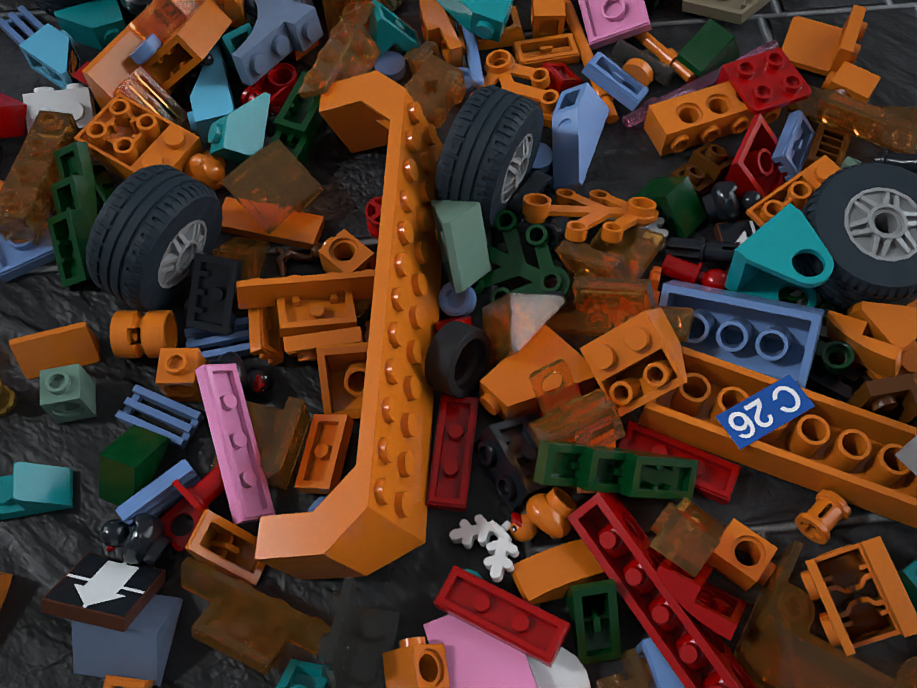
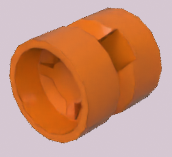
[110,310,178,359]

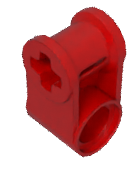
[240,63,298,117]

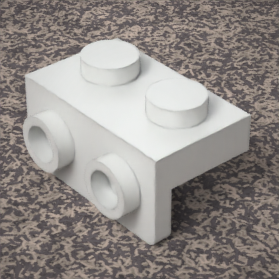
[22,83,96,136]

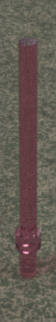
[622,40,779,128]

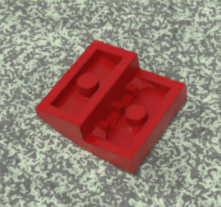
[656,549,747,641]

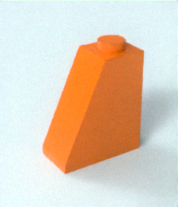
[139,0,232,92]
[479,324,598,421]

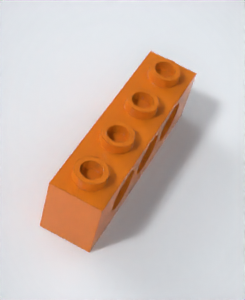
[643,81,782,156]

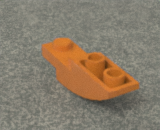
[419,0,466,72]

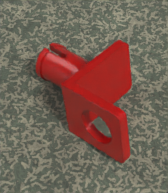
[161,463,225,553]

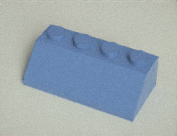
[658,280,825,389]

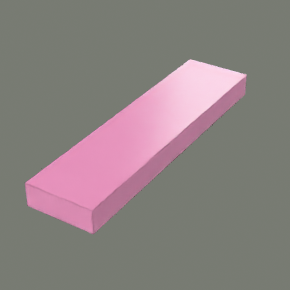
[195,363,276,525]

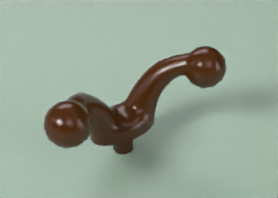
[272,245,322,278]

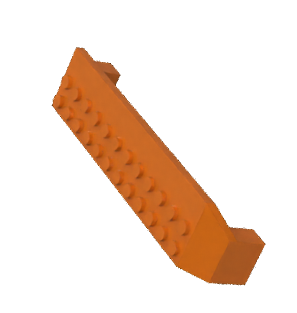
[254,70,444,580]

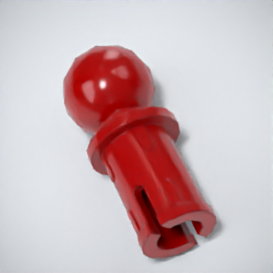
[661,253,728,290]

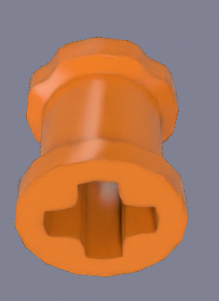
[795,489,852,544]

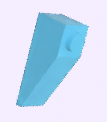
[187,42,236,143]

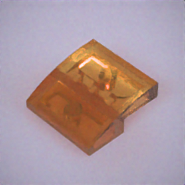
[221,139,324,234]

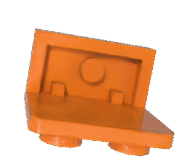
[782,4,868,76]

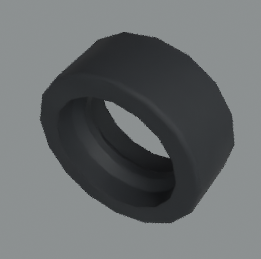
[424,321,491,398]

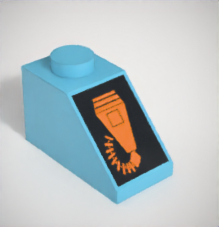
[18,23,80,89]

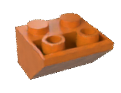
[580,308,688,418]

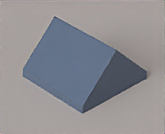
[71,594,183,687]

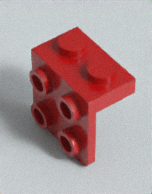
[716,47,812,115]

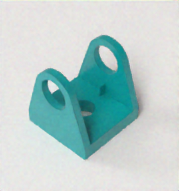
[724,203,834,307]

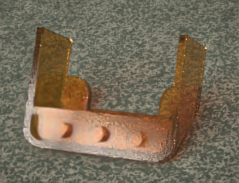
[734,540,917,688]

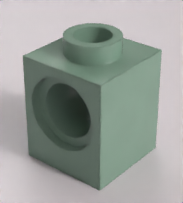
[40,363,97,424]

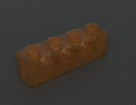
[0,110,80,245]

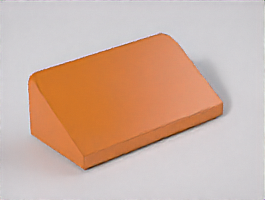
[9,321,101,379]

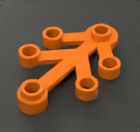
[469,49,559,112]
[522,188,659,243]

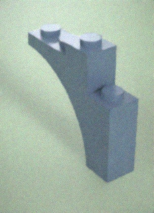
[231,0,323,86]

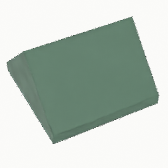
[431,199,491,294]

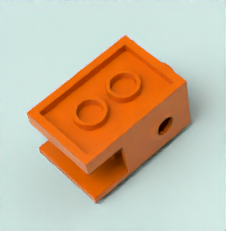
[800,536,917,656]

